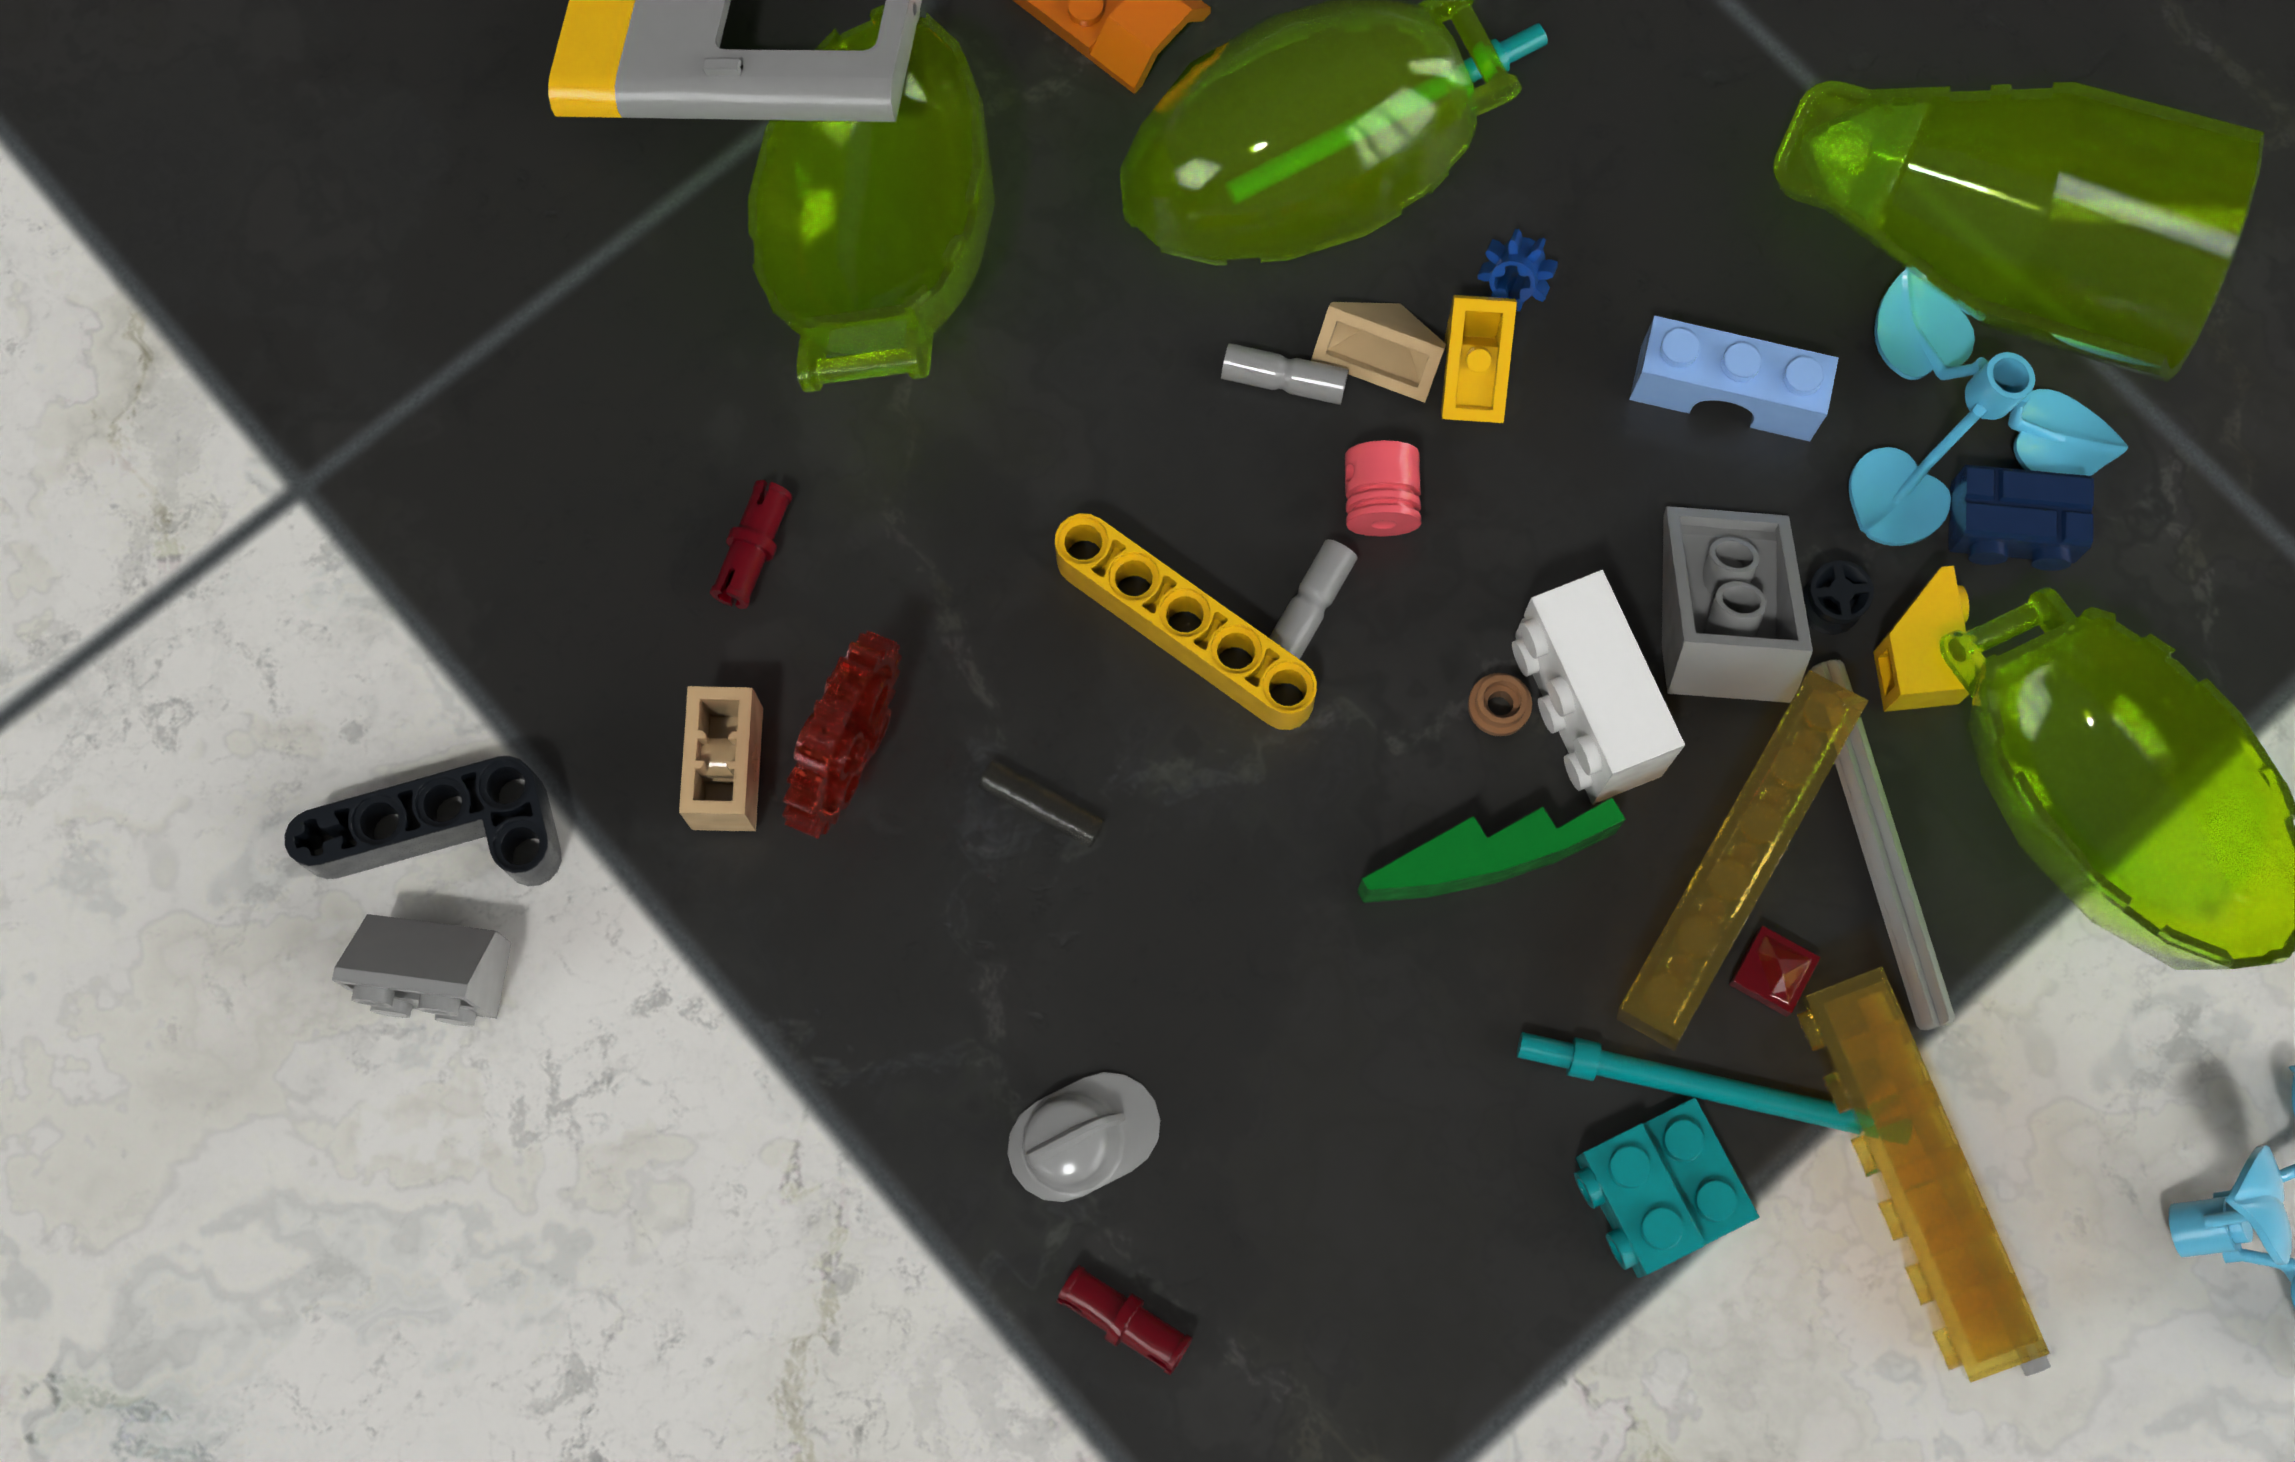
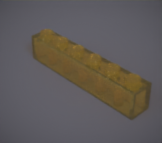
[1617,670,1869,1051]
[1797,966,2050,1383]

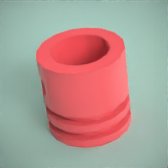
[1345,440,1422,537]

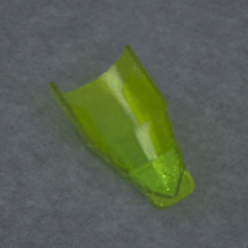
[1773,80,2264,382]

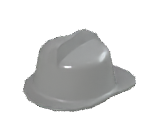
[1007,1072,1161,1202]

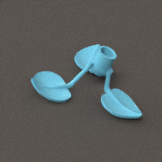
[1849,268,2128,546]
[2169,1065,2295,1309]

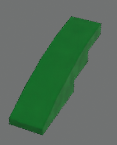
[1357,798,1626,903]

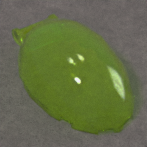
[1120,0,1522,266]
[748,5,995,393]
[1940,587,2295,970]

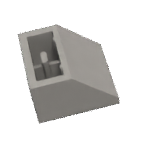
[332,914,511,1026]

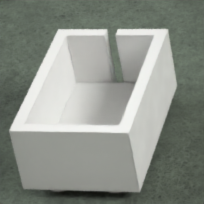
[1512,570,1685,805]

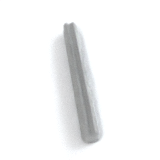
[1808,660,1955,1030]

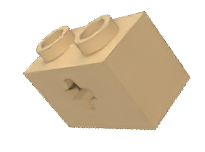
[679,686,763,831]

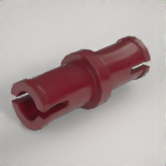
[710,480,793,609]
[1056,1265,1193,1375]

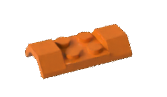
[1013,0,1211,94]

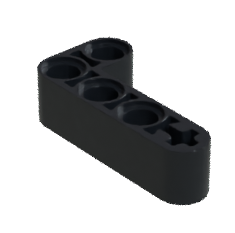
[284,756,562,886]

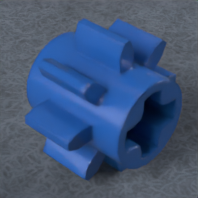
[1477,229,1558,311]

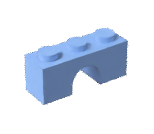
[1629,315,1839,442]

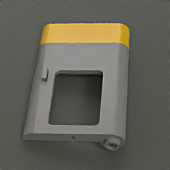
[548,0,922,122]

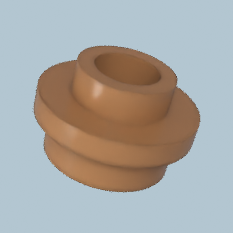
[1468,673,1532,736]

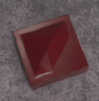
[1729,925,1821,1017]

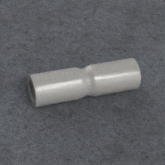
[1221,343,1349,405]
[1269,539,1358,659]

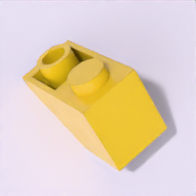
[1873,565,1981,712]

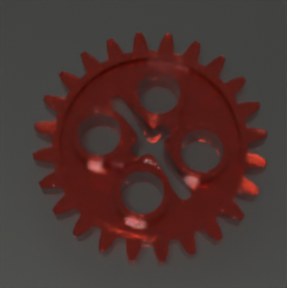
[782,630,902,839]

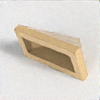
[1311,302,1447,403]

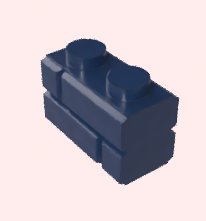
[1948,465,2094,571]

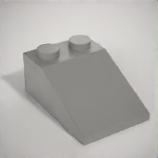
[1662,506,1813,703]

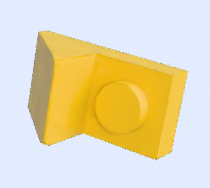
[1441,295,1517,423]

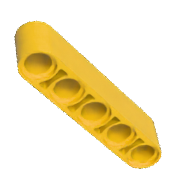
[1055,513,1317,730]

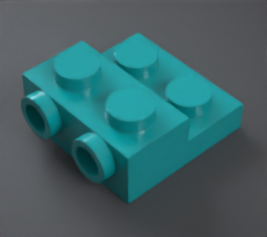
[1574,1098,1760,1278]

